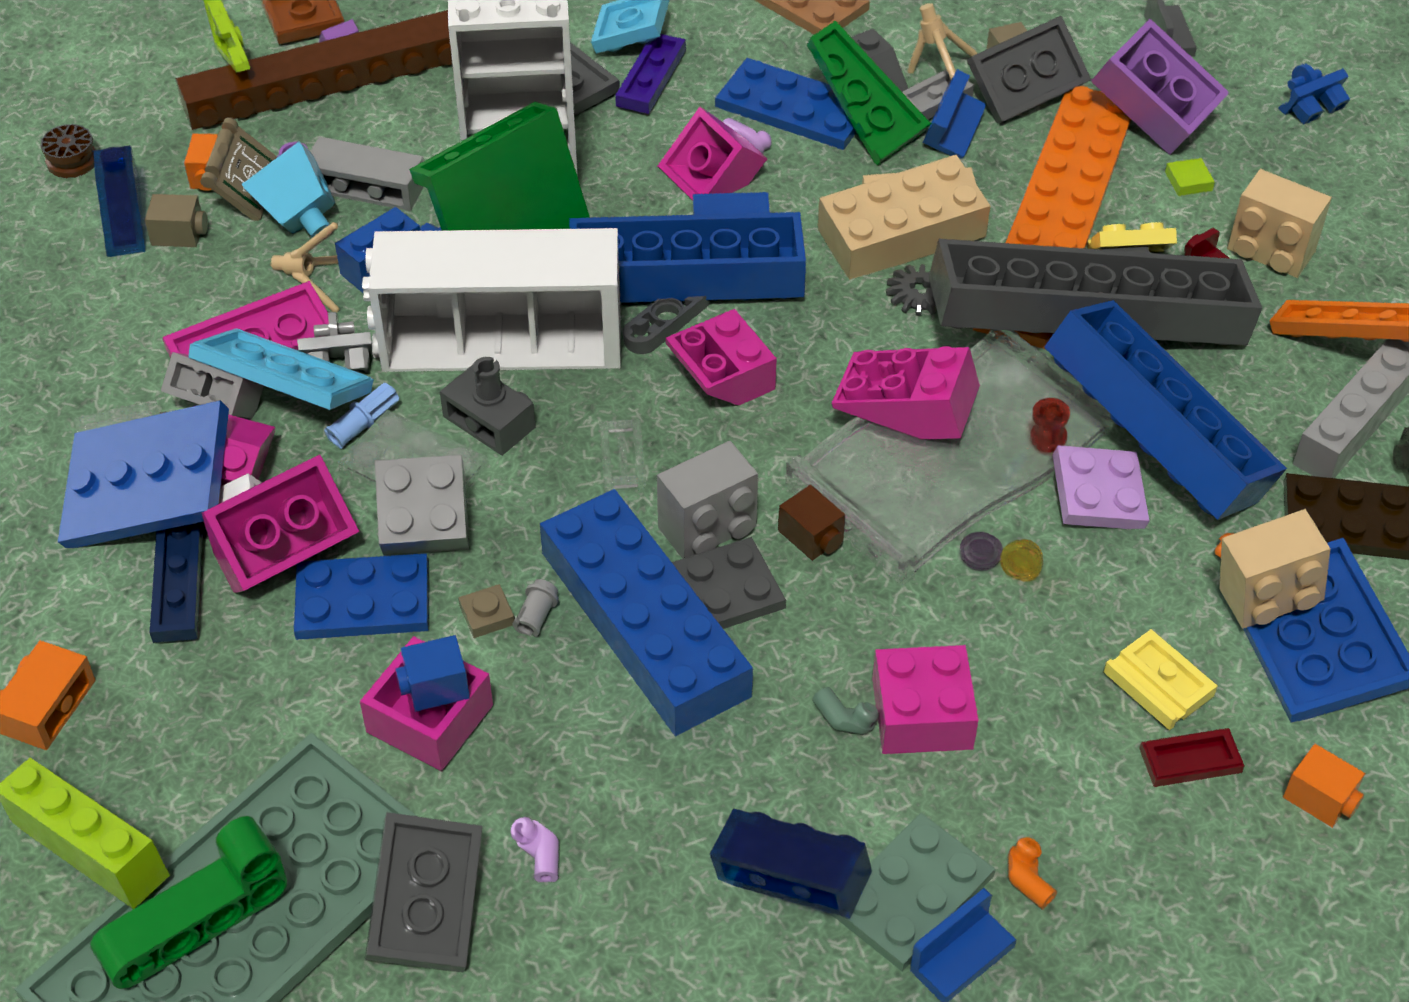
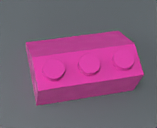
[202,455,360,593]

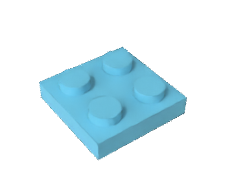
[591,0,669,53]

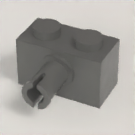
[440,357,536,456]

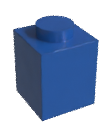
[395,635,470,712]

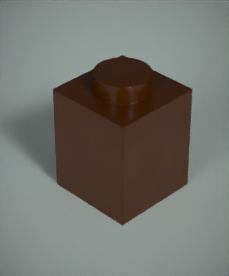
[778,484,846,561]

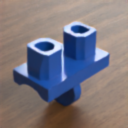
[1279,64,1350,125]

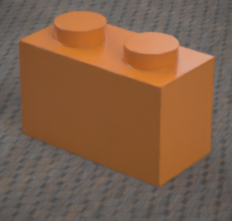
[0,640,96,751]

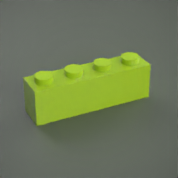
[0,758,170,909]

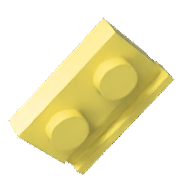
[1087,222,1177,252]
[1104,629,1218,731]

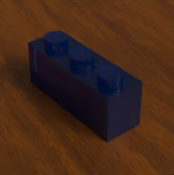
[710,808,872,918]

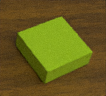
[1165,158,1215,196]

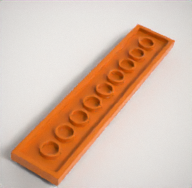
[973,86,1132,349]

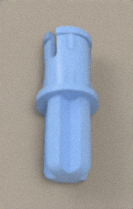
[324,383,399,449]

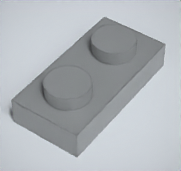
[902,69,974,120]

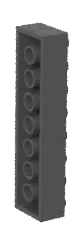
[929,239,1262,345]

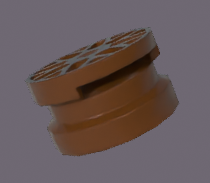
[40,124,98,178]

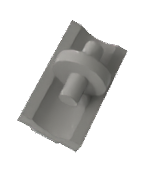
[297,312,372,373]

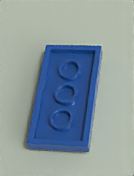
[715,58,856,150]

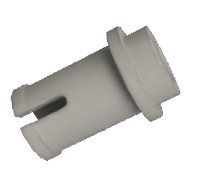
[512,579,559,637]

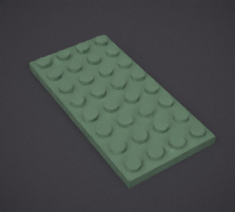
[14,733,416,1002]

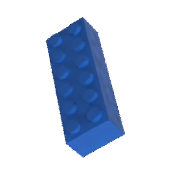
[569,212,806,303]
[1044,300,1287,520]
[540,489,753,736]

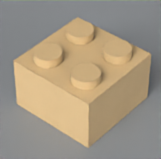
[1227,169,1332,278]
[1219,509,1331,629]

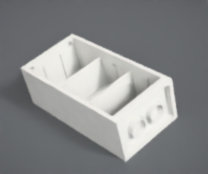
[448,0,577,173]
[362,228,621,372]

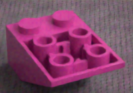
[831,346,980,439]

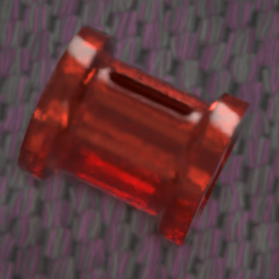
[1030,398,1070,452]

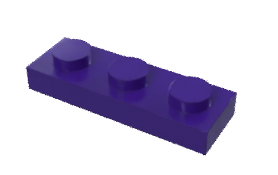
[615,34,686,114]

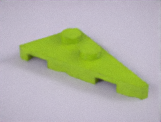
[203,0,250,72]

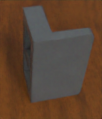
[1144,0,1197,57]

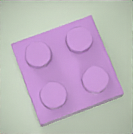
[1052,445,1149,529]

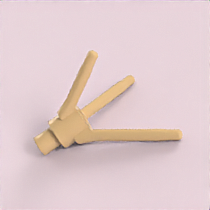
[907,3,978,79]
[271,222,339,312]

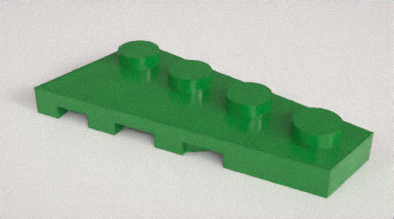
[807,20,931,166]

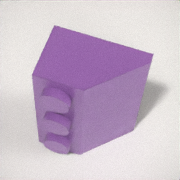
[1091,19,1230,155]

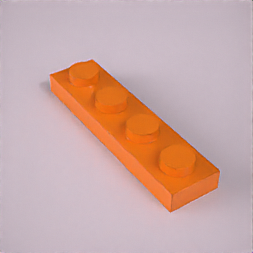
[1269,300,1409,342]

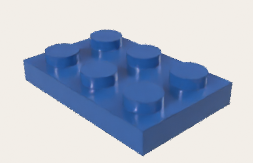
[294,553,429,640]

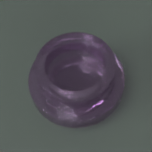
[959,532,1003,571]

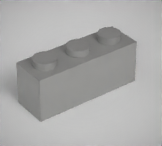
[310,137,424,211]

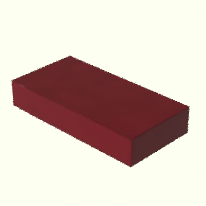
[1139,728,1245,787]

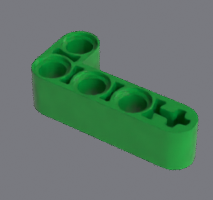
[90,816,287,989]

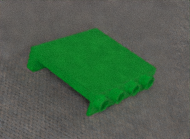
[409,102,590,231]

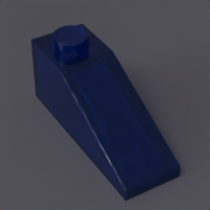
[93,145,146,257]

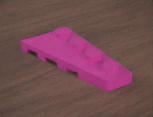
[162,281,329,358]

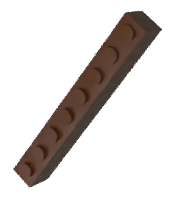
[175,10,452,130]

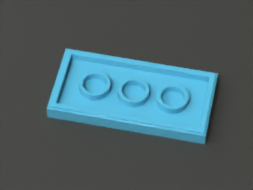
[188,328,374,410]

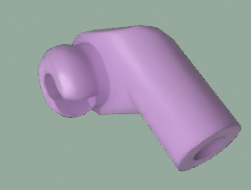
[722,118,772,154]
[510,817,559,882]

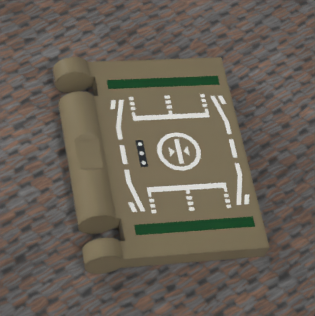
[200,118,277,221]

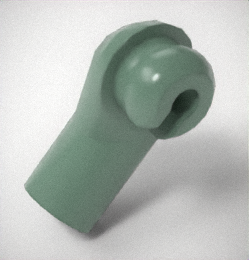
[813,687,879,735]

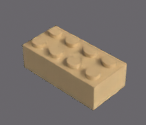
[818,154,990,280]

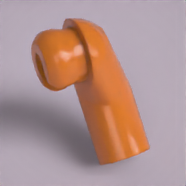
[1008,837,1057,910]

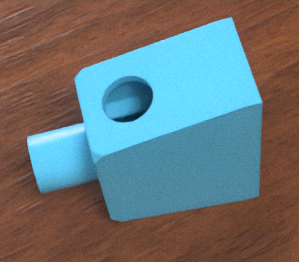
[242,142,335,238]

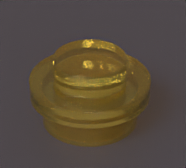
[1000,539,1043,582]

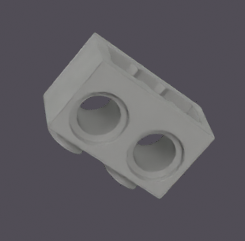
[161,352,264,418]

